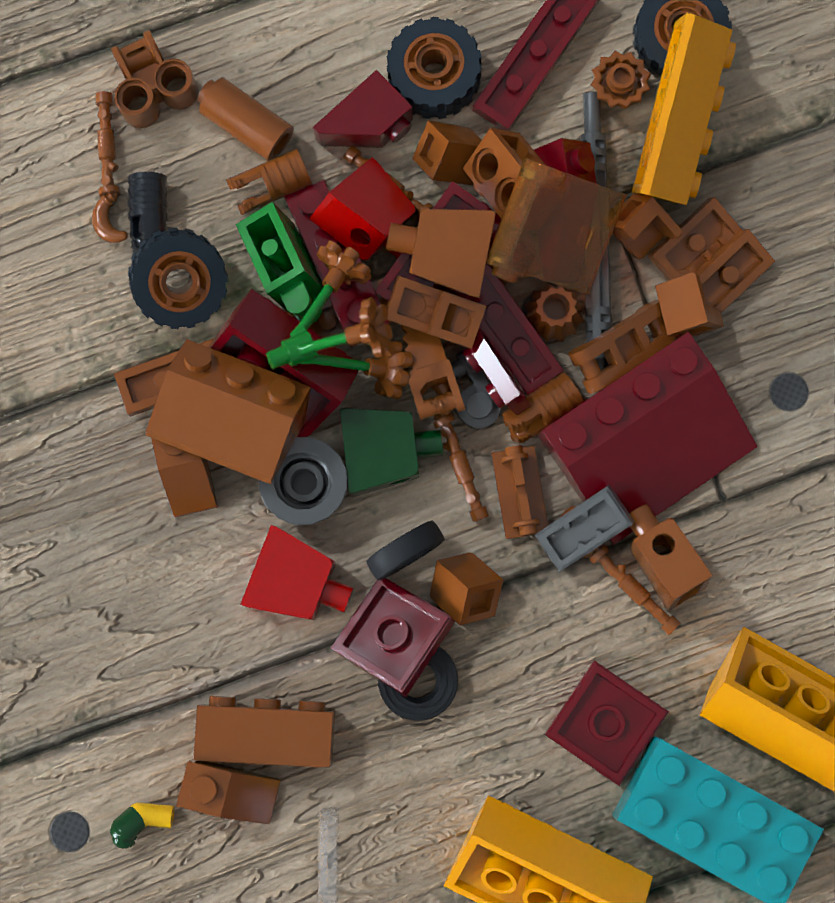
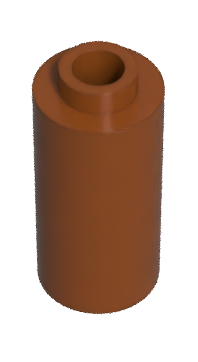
[197,77,294,161]

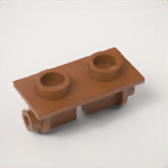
[491,445,548,539]

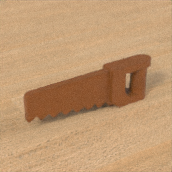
[401,324,466,420]

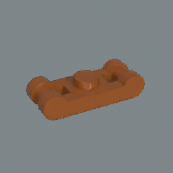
[568,300,678,394]

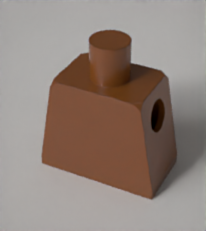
[386,209,496,297]
[630,504,712,612]

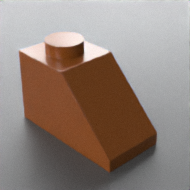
[151,438,218,517]
[176,759,281,824]

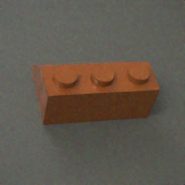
[146,339,311,484]

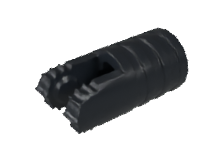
[128,172,168,252]

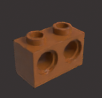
[463,128,565,230]

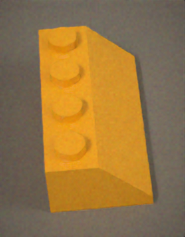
[631,13,736,205]
[700,626,835,792]
[444,795,653,903]

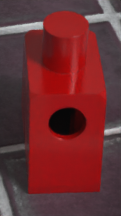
[309,157,415,260]
[240,525,354,620]

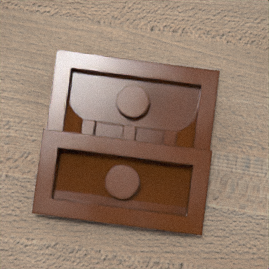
[648,197,775,313]

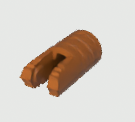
[226,149,312,215]
[502,372,584,444]

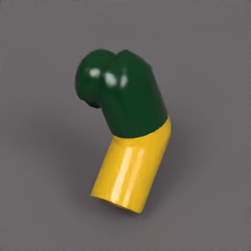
[110,802,175,849]

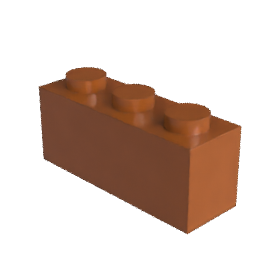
[193,696,335,768]

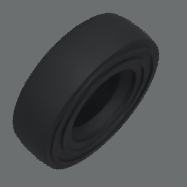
[366,520,445,581]
[378,646,458,721]

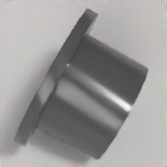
[259,437,347,525]

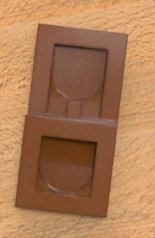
[387,276,486,349]

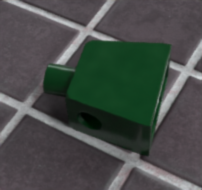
[340,408,443,497]

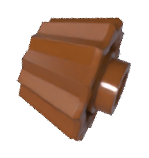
[591,50,651,109]
[525,283,584,342]

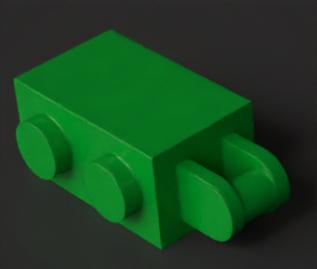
[235,202,324,323]

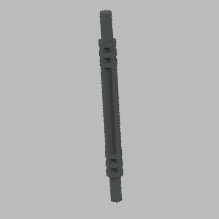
[580,91,612,392]

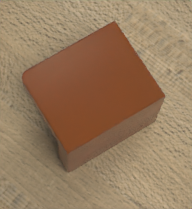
[412,120,482,185]
[604,193,684,260]
[655,272,724,338]
[430,553,504,625]

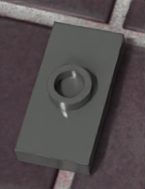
[535,485,635,572]

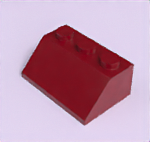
[209,289,359,437]

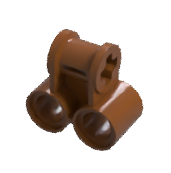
[110,30,199,128]

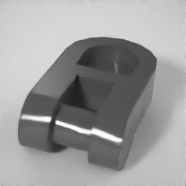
[451,348,501,430]

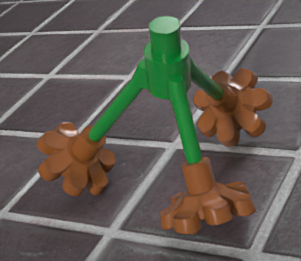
[266,241,413,400]

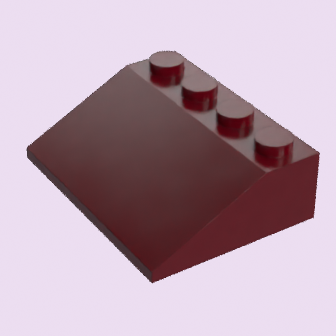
[538,331,758,545]

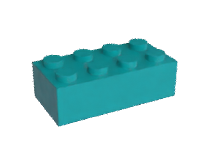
[612,736,824,903]

